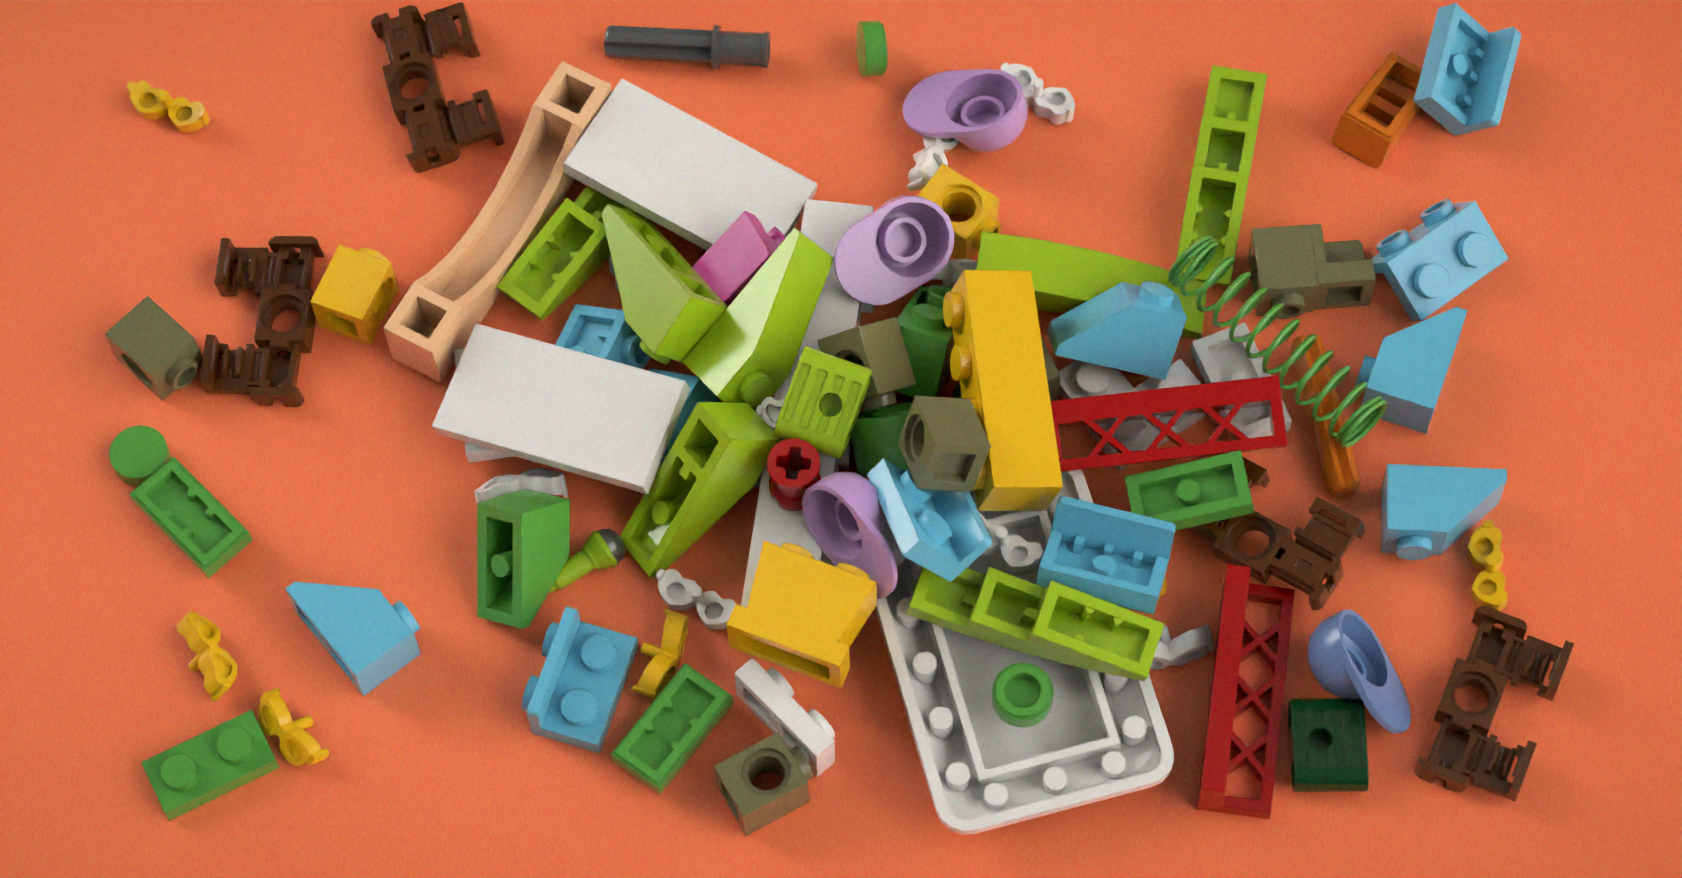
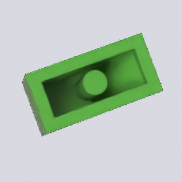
[477,489,570,629]

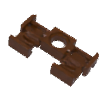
[371,2,505,173]
[199,236,325,407]
[1187,455,1365,611]
[1415,606,1574,801]

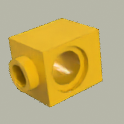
[917,164,1001,260]
[310,244,399,345]

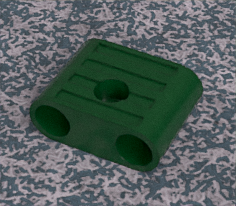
[1288,698,1369,792]

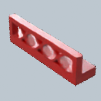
[1050,375,1288,473]
[1197,564,1295,819]

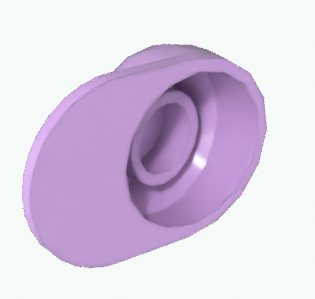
[903,69,1028,153]
[834,195,954,305]
[802,472,898,599]

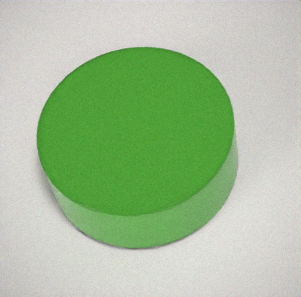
[856,20,887,77]
[109,425,171,486]
[992,663,1053,727]

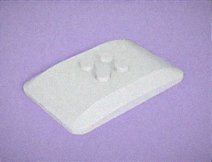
[875,471,1174,835]

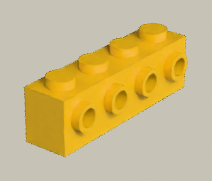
[943,270,1063,511]

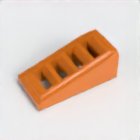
[1332,52,1422,168]

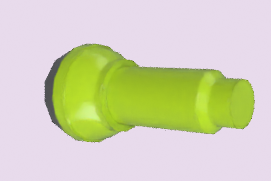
[549,528,625,594]

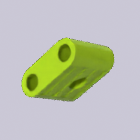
[773,346,873,460]

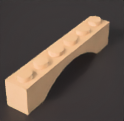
[383,61,612,383]

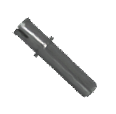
[604,25,771,69]

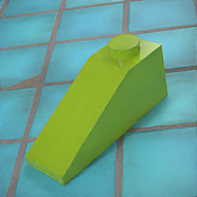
[602,204,728,364]
[683,227,834,413]
[620,402,781,577]

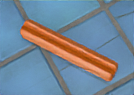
[1290,334,1361,497]

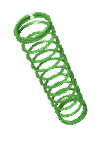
[1168,235,1387,448]

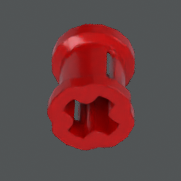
[767,438,821,511]

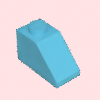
[1047,281,1187,380]
[1355,307,1468,434]
[1381,464,1507,560]
[285,582,421,696]

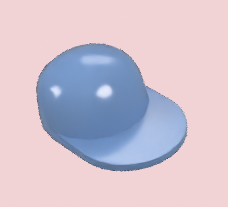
[1307,610,1411,734]

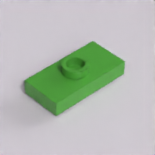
[129,457,253,578]
[611,663,734,795]

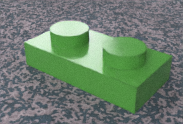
[1124,450,1255,531]
[141,710,280,821]

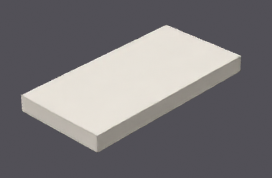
[563,78,818,250]
[432,323,690,494]

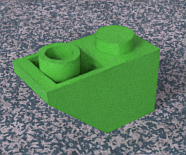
[895,285,954,397]

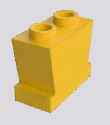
[726,541,877,688]

